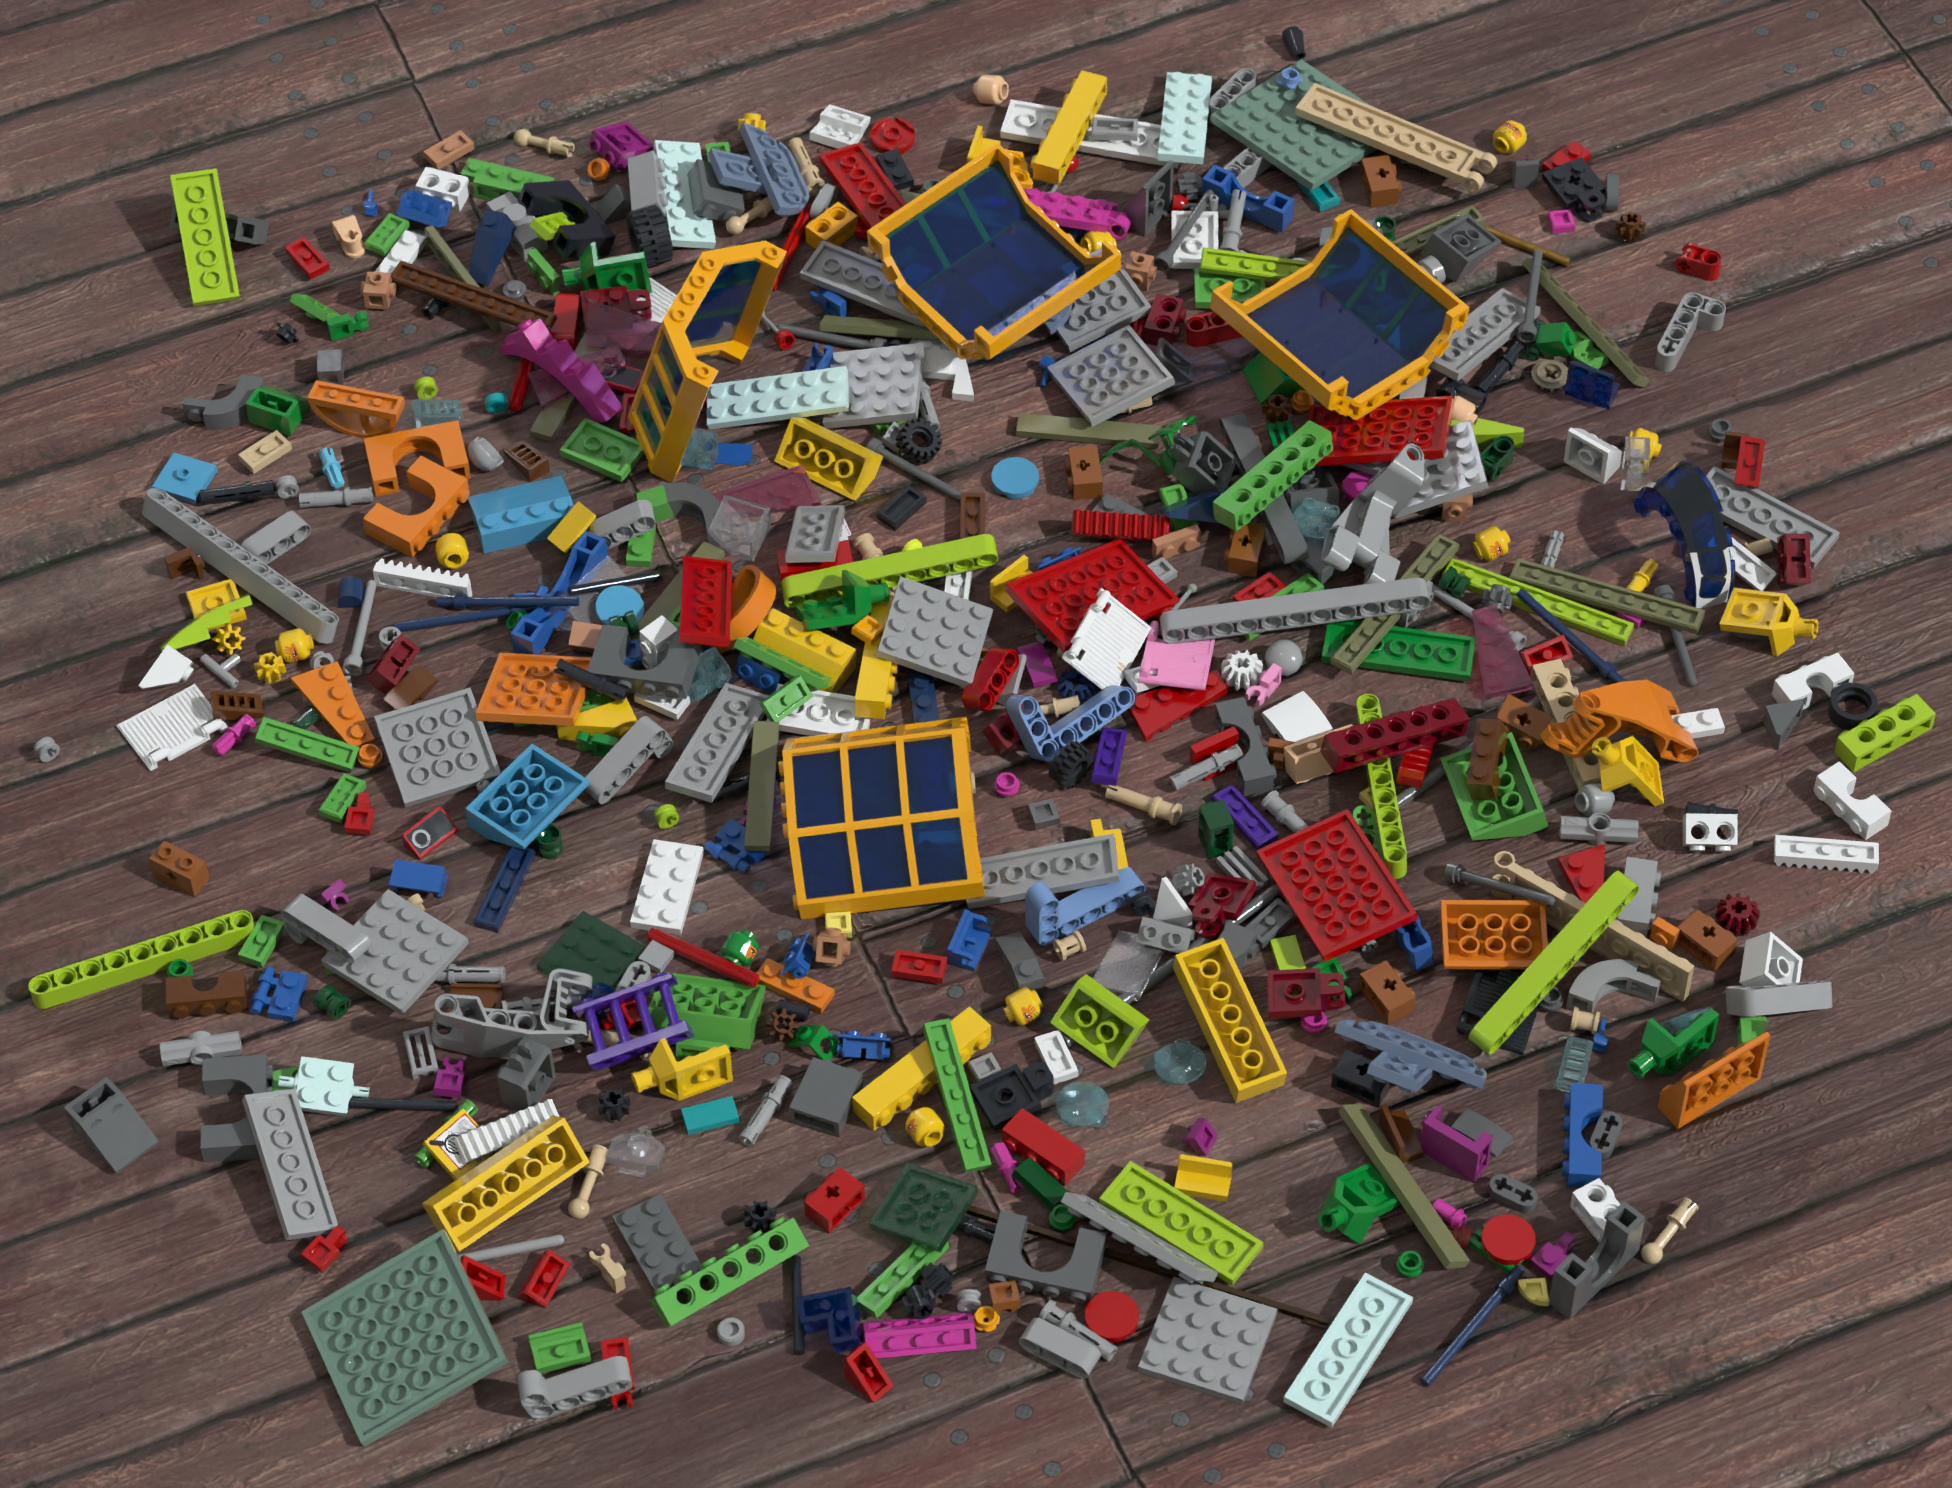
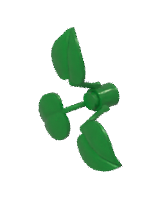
[1099,416,1196,476]

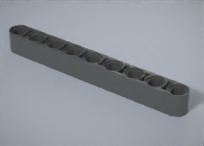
[1219,412,1309,564]

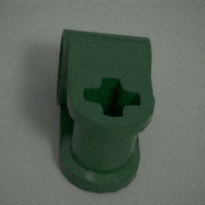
[1480,435,1515,482]

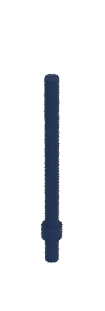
[1516,588,1626,683]
[436,594,579,609]
[394,606,538,632]
[1420,1265,1525,1387]

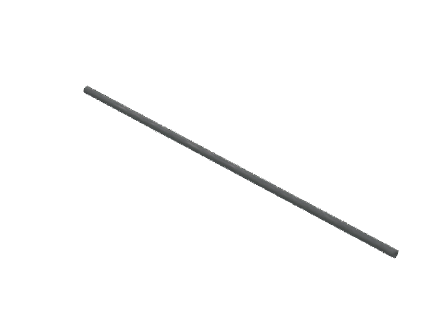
[1062,697,1542,1048]

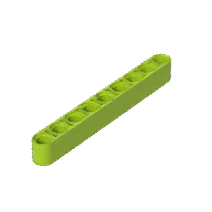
[781,534,998,608]
[1357,694,1407,879]
[1468,871,1639,1055]
[29,910,255,1009]

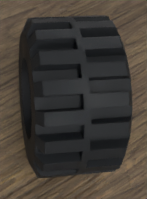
[627,205,673,268]

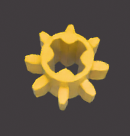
[738,113,766,131]
[212,623,246,655]
[254,652,286,684]

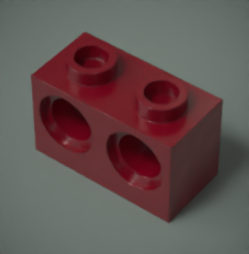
[1144,294,1187,346]
[1777,533,1811,586]
[365,634,420,694]
[982,703,1034,755]

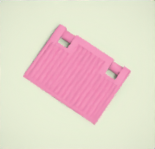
[1138,621,1216,690]

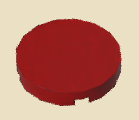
[870,117,915,154]
[1481,1214,1536,1265]
[1085,1291,1139,1343]

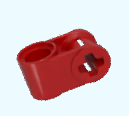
[1674,243,1722,281]

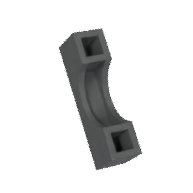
[170,204,269,244]
[1215,697,1277,796]

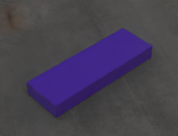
[1091,727,1127,786]
[1212,784,1278,850]

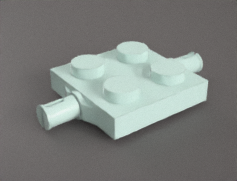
[278,1056,369,1117]

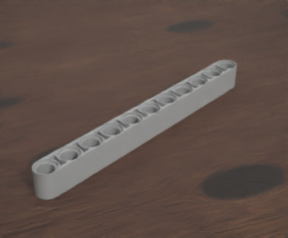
[142,488,339,644]
[1160,578,1431,644]

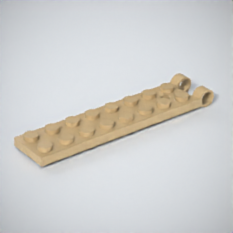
[1294,83,1497,193]
[1490,851,1694,1002]

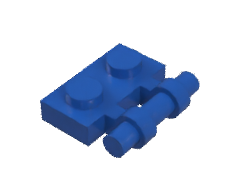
[704,818,771,874]
[250,966,308,1023]

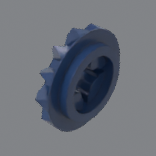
[1057,667,1097,702]

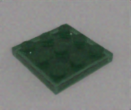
[537,911,646,999]
[869,1163,979,1253]

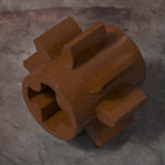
[1616,212,1646,241]
[1262,394,1292,423]
[765,1009,799,1043]

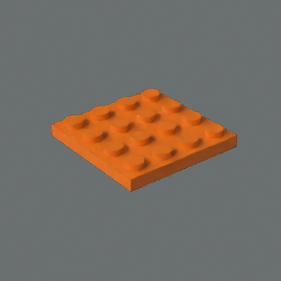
[475,653,592,726]

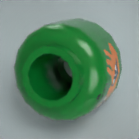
[721,929,759,968]

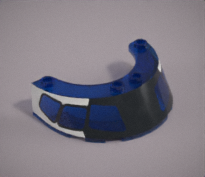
[1633,460,1735,609]

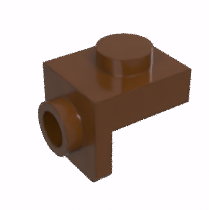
[164,547,205,579]

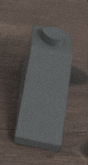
[1218,921,1259,969]
[995,932,1044,997]

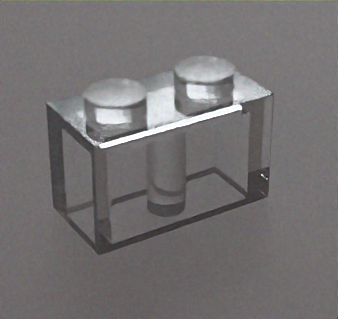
[1620,436,1650,491]

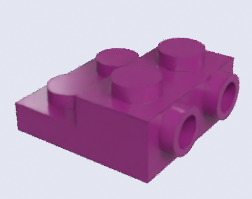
[589,121,654,170]

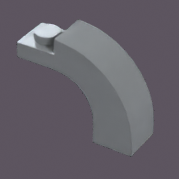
[1566,959,1661,1013]

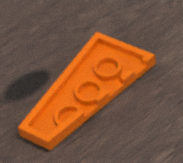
[291,661,375,750]

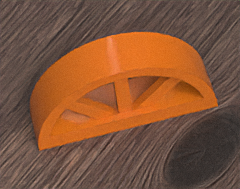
[307,380,405,439]
[713,565,776,654]

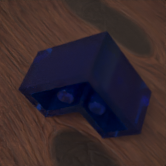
[797,1287,863,1353]

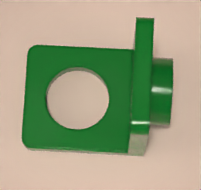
[788,1024,839,1060]

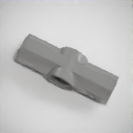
[1559,813,1638,846]
[160,1031,242,1066]

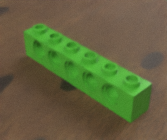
[1213,420,1333,532]
[650,1217,809,1329]

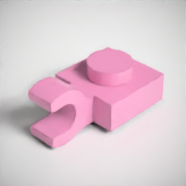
[1246,663,1282,706]

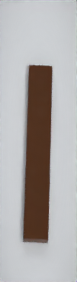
[391,260,558,332]

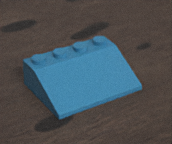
[468,476,574,554]
[465,744,590,850]

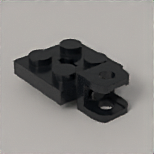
[1542,157,1606,223]
[970,1062,1055,1131]

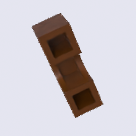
[1466,719,1507,801]
[166,970,248,1019]

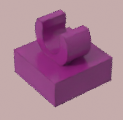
[315,879,350,912]
[1181,1118,1218,1156]

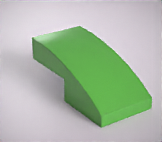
[1569,331,1609,373]

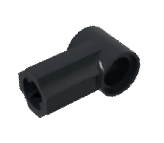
[1436,376,1488,413]

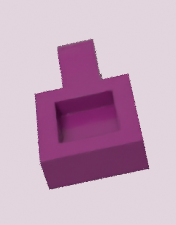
[1530,1231,1576,1280]

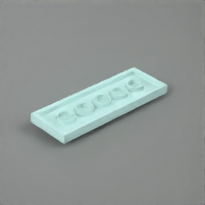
[1157,72,1212,165]
[653,140,716,249]
[707,366,849,430]
[1283,1273,1413,1428]

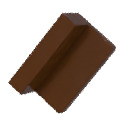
[1379,1104,1424,1163]

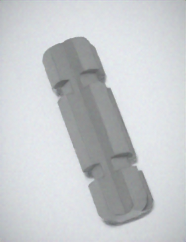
[1541,530,1564,568]

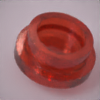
[1451,1222,1472,1249]

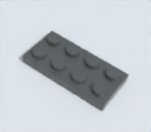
[612,1194,709,1296]

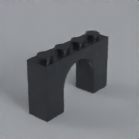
[517,180,616,258]

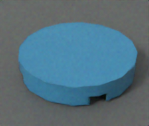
[991,457,1039,499]
[595,585,644,626]

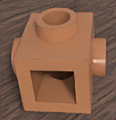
[1123,251,1157,292]
[361,272,396,310]
[1438,494,1473,521]
[813,927,851,966]

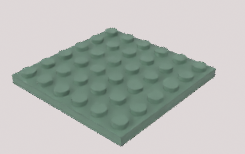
[1210,59,1377,191]
[302,1229,509,1447]

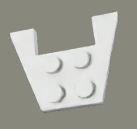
[909,339,974,401]

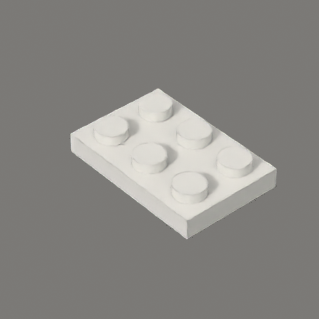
[1172,211,1218,269]

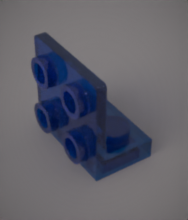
[1565,360,1620,410]

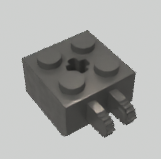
[1169,431,1238,495]
[497,1037,556,1112]

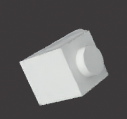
[139,645,194,690]

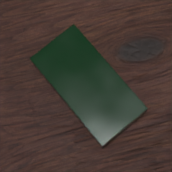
[1011,1157,1068,1211]

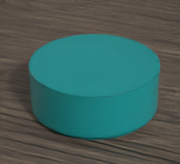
[484,393,509,414]

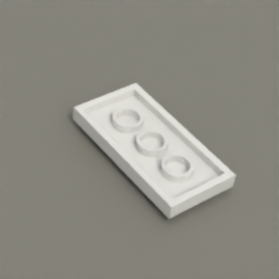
[767,683,872,736]
[630,839,704,935]

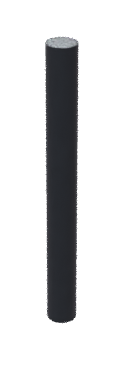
[567,571,662,596]
[350,1098,457,1111]
[790,1255,805,1356]

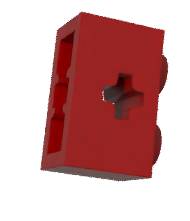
[804,1167,865,1234]

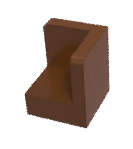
[1721,431,1750,469]

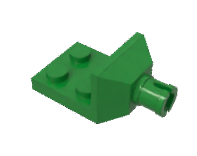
[562,242,652,293]
[795,570,890,630]
[1627,1008,1719,1078]
[1318,1162,1401,1244]

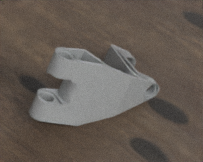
[1321,444,1424,585]
[431,969,593,1058]

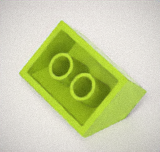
[1050,974,1150,1068]

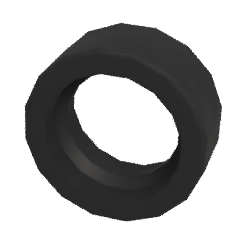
[1828,683,1878,731]

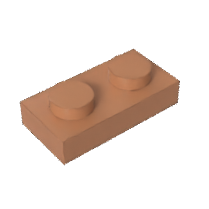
[423,130,475,170]
[1152,524,1201,560]

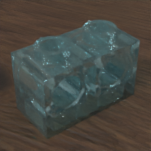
[680,429,718,470]
[687,647,732,704]

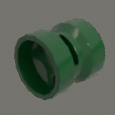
[1374,216,1396,242]
[1438,566,1472,599]
[609,610,639,636]
[536,824,563,859]
[314,984,351,1020]

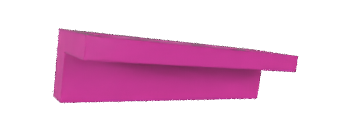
[863,1312,976,1358]

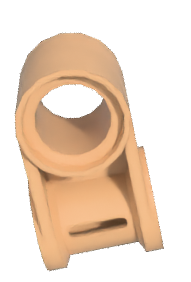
[332,215,365,258]

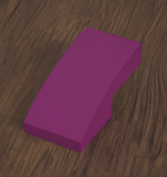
[1017,641,1058,688]

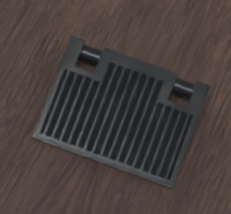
[1456,969,1539,1055]

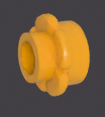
[973,1306,1000,1332]

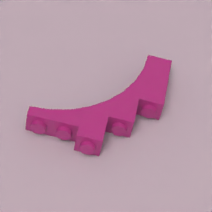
[498,318,623,423]

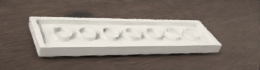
[1000,99,1180,168]

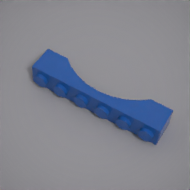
[510,531,608,655]

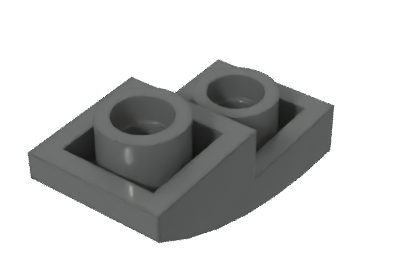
[1451,1108,1513,1158]

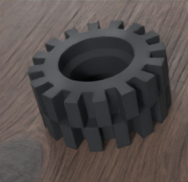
[895,418,942,465]
[1048,741,1095,790]

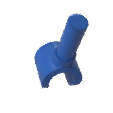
[363,190,378,216]
[1066,228,1090,242]
[1039,355,1054,388]
[514,585,549,597]
[1592,1019,1610,1053]

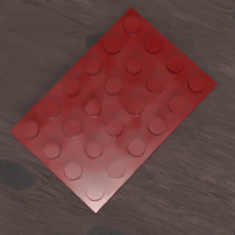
[1307,396,1454,467]
[1004,538,1180,653]
[1256,809,1418,962]

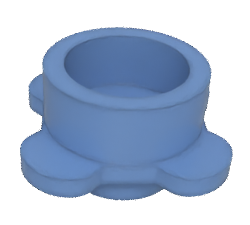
[1276,68,1303,90]

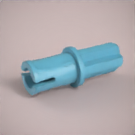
[319,447,345,490]

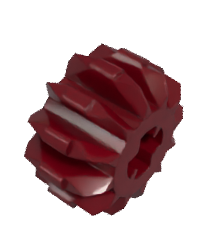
[1715,892,1760,937]

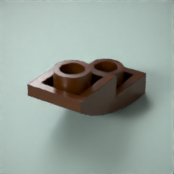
[384,665,438,710]

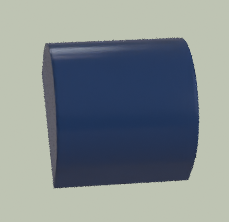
[338,577,365,607]

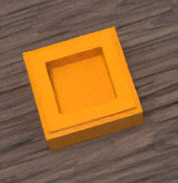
[851,615,885,646]

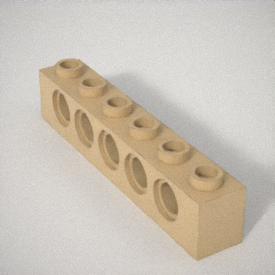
[1530,659,1601,790]

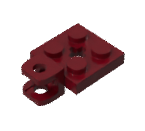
[580,286,652,334]
[1188,873,1257,939]
[1268,968,1345,1018]

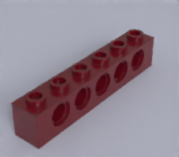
[1320,698,1470,773]

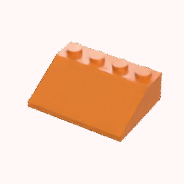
[1439,900,1548,969]
[1658,1032,1770,1129]

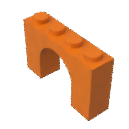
[364,420,471,497]
[363,456,470,558]

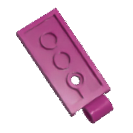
[1013,189,1132,239]

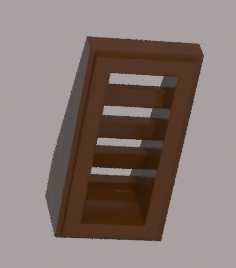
[503,439,550,482]
[210,691,264,721]

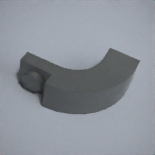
[182,374,265,430]
[658,482,724,548]

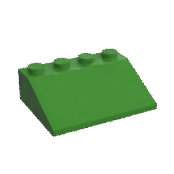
[1440,732,1549,840]
[648,972,766,1050]

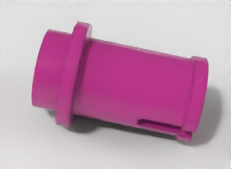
[1433,1198,1467,1229]

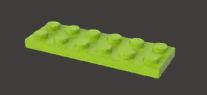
[170,168,240,307]
[1099,1161,1264,1286]

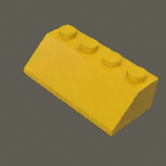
[774,417,884,500]
[753,608,857,693]

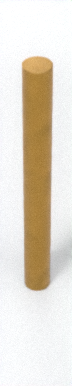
[1485,225,1571,267]

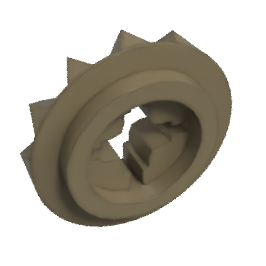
[1531,360,1570,392]

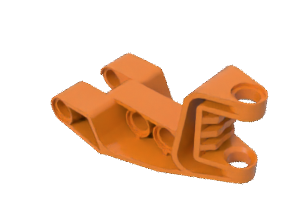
[1541,679,1699,762]

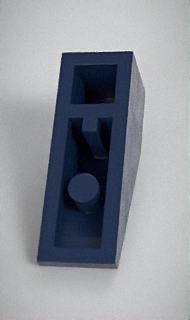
[468,209,517,287]
[1161,487,1229,523]

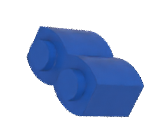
[1395,915,1434,971]

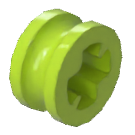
[414,377,438,400]
[654,804,680,829]

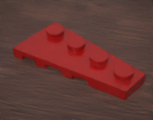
[1128,669,1227,743]

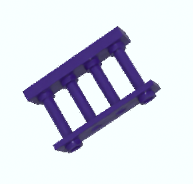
[572,972,694,1072]

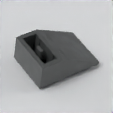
[64,1077,159,1174]

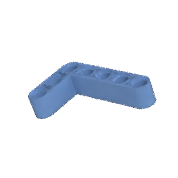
[1006,685,1135,762]
[1025,867,1146,946]

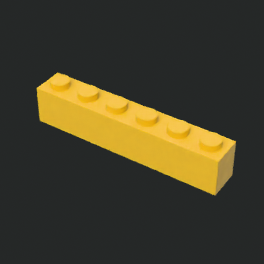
[1030,70,1107,185]
[855,595,898,719]
[852,1006,991,1131]

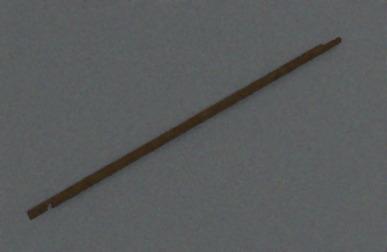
[901,1187,1330,1329]

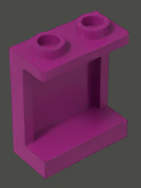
[1419,1105,1493,1183]

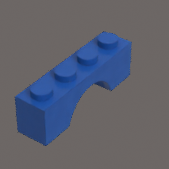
[1202,165,1295,233]
[1562,1083,1603,1188]

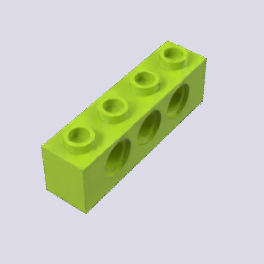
[1835,694,1936,773]

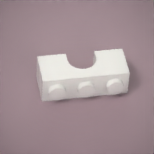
[1772,653,1855,709]
[1813,762,1892,840]

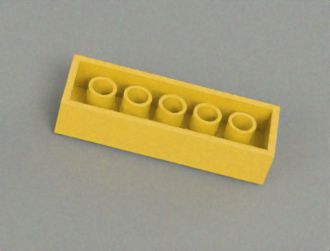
[1173,938,1287,1103]
[422,1115,590,1252]

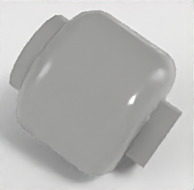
[1575,782,1615,817]

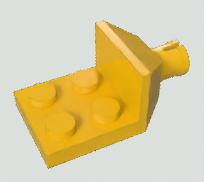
[1720,588,1818,657]
[1592,736,1664,807]
[631,1038,733,1101]

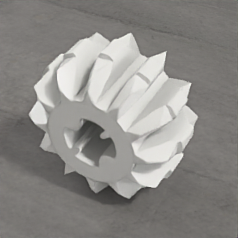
[1221,650,1263,691]

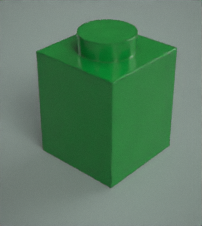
[1535,322,1576,358]

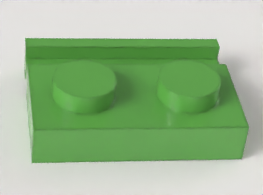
[528,1322,591,1373]

